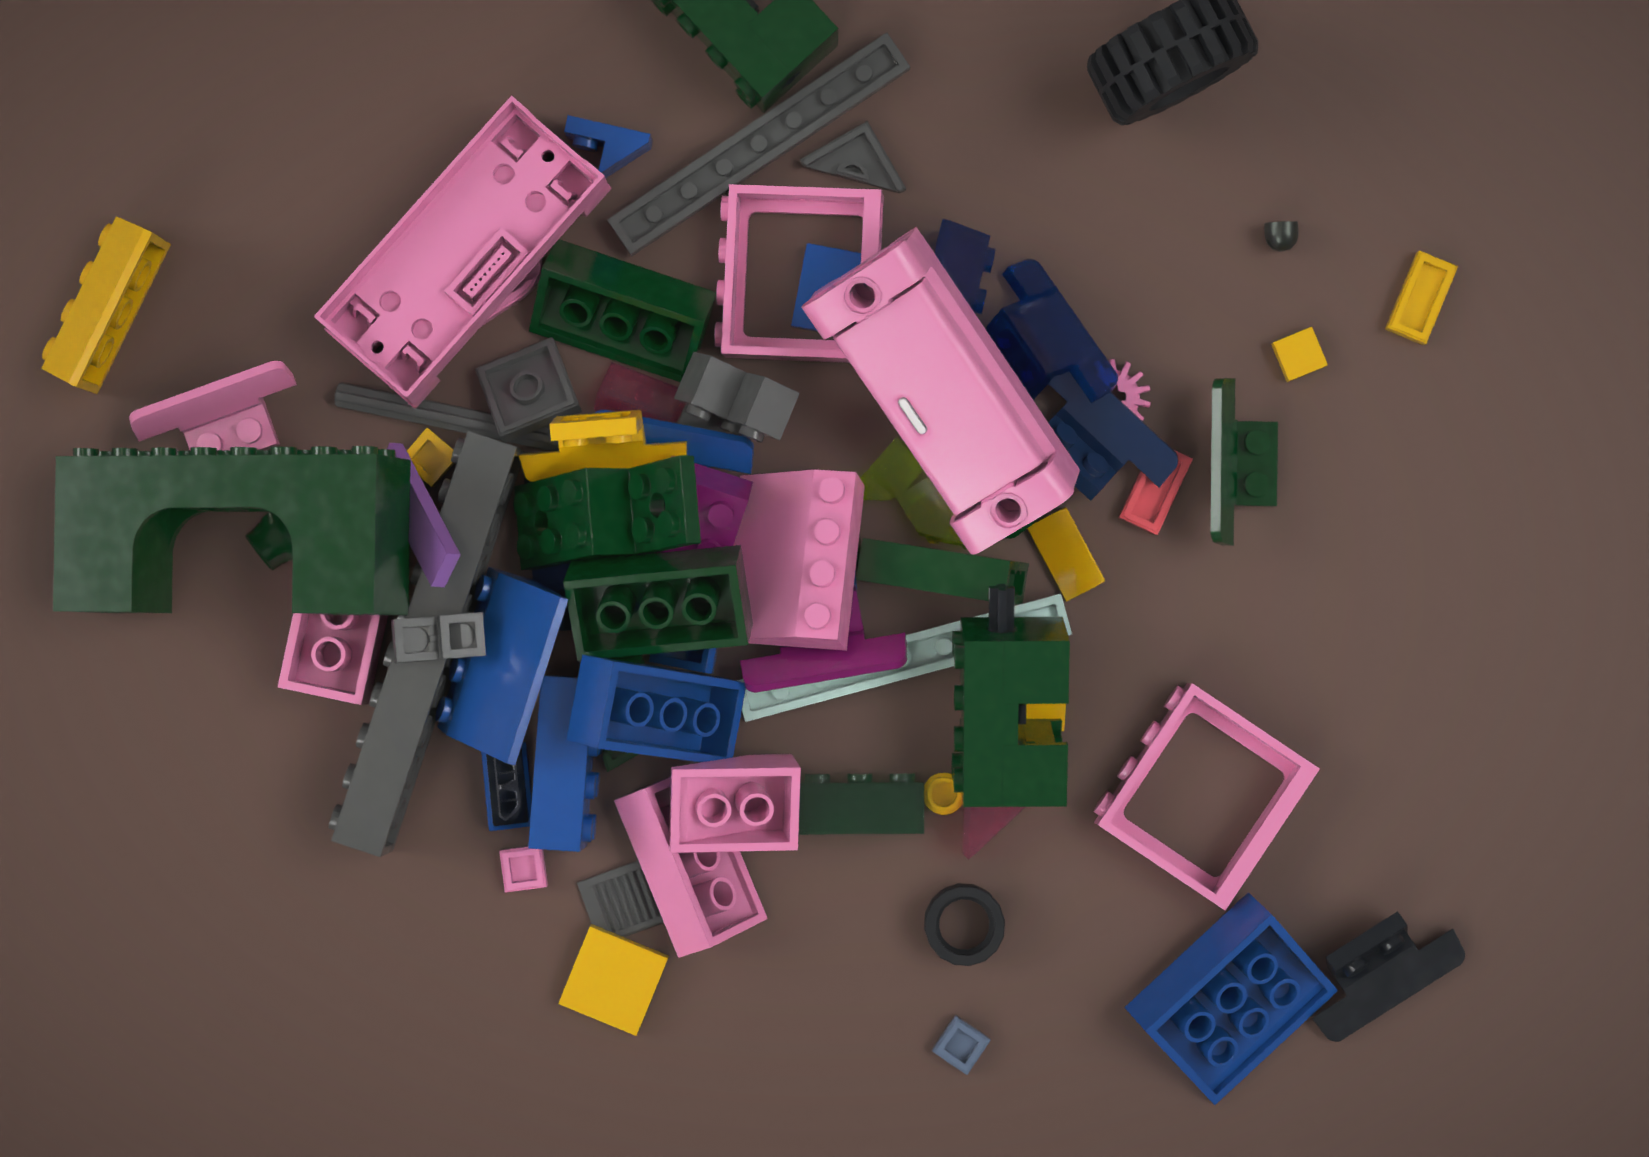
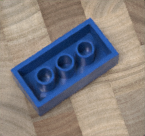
[566,654,746,762]
[528,675,602,852]

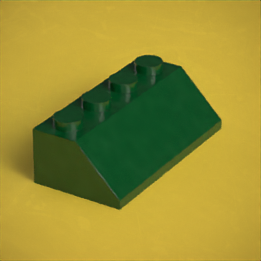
[529,239,716,382]

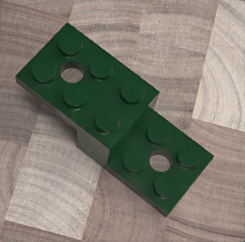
[513,455,701,570]

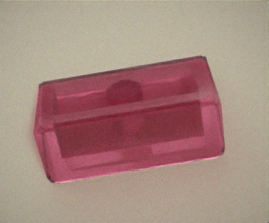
[594,362,686,423]

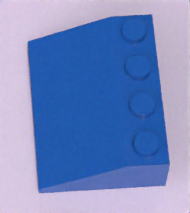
[436,567,569,766]
[1124,892,1338,1105]

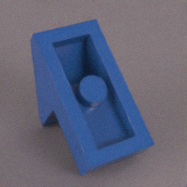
[564,115,653,178]

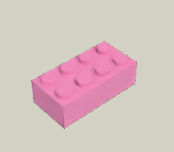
[278,613,388,705]

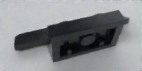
[1312,911,1465,1042]

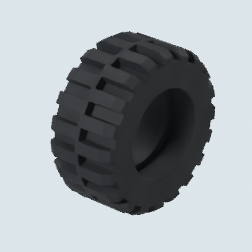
[1087,0,1259,126]

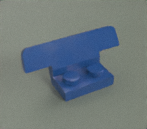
[595,409,754,474]

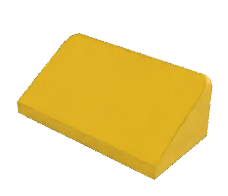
[1027,507,1105,602]

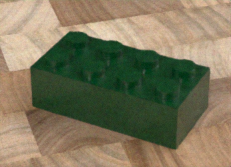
[563,545,753,661]

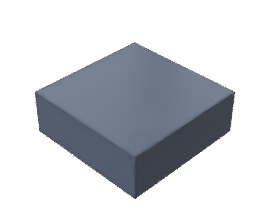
[932,1015,991,1075]

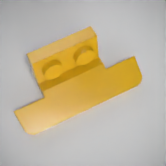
[519,410,687,482]

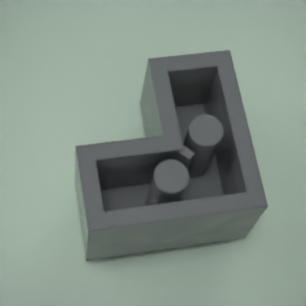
[674,352,800,443]

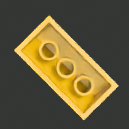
[41,216,171,394]

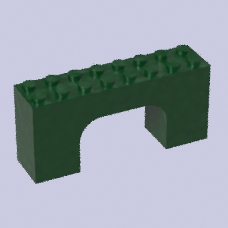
[53,446,411,615]

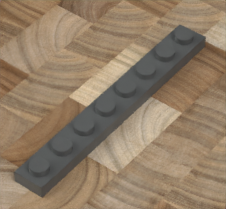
[607,32,910,257]

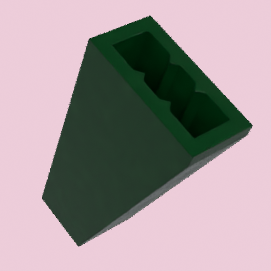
[855,538,1029,604]

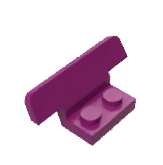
[740,586,907,693]

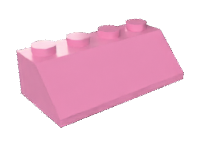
[614,776,768,958]

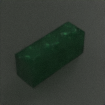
[798,773,924,835]

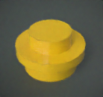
[922,772,963,815]

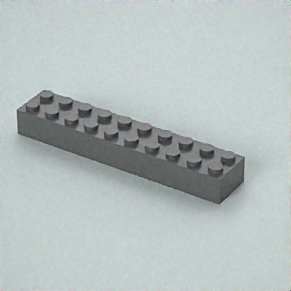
[328,431,526,857]

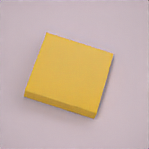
[558,924,669,1036]

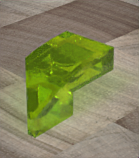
[860,437,923,501]
[896,477,967,550]

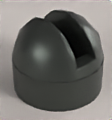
[1264,221,1299,252]

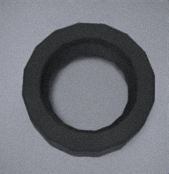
[924,883,1005,966]

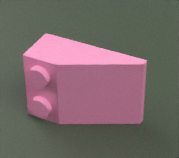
[669,754,801,853]

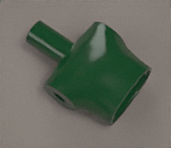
[245,512,293,570]

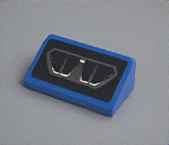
[481,742,532,831]

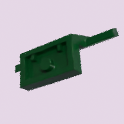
[1210,378,1278,546]

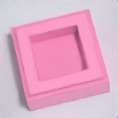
[499,846,548,893]

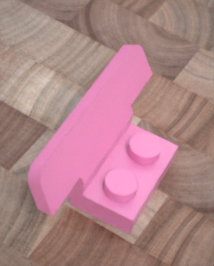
[129,361,297,451]

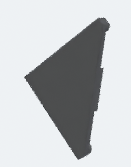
[800,121,906,193]

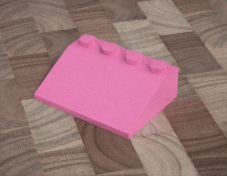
[733,470,865,651]

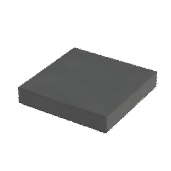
[475,337,582,443]

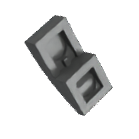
[391,612,486,663]

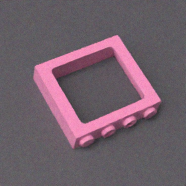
[714,184,884,363]
[1093,683,1320,911]

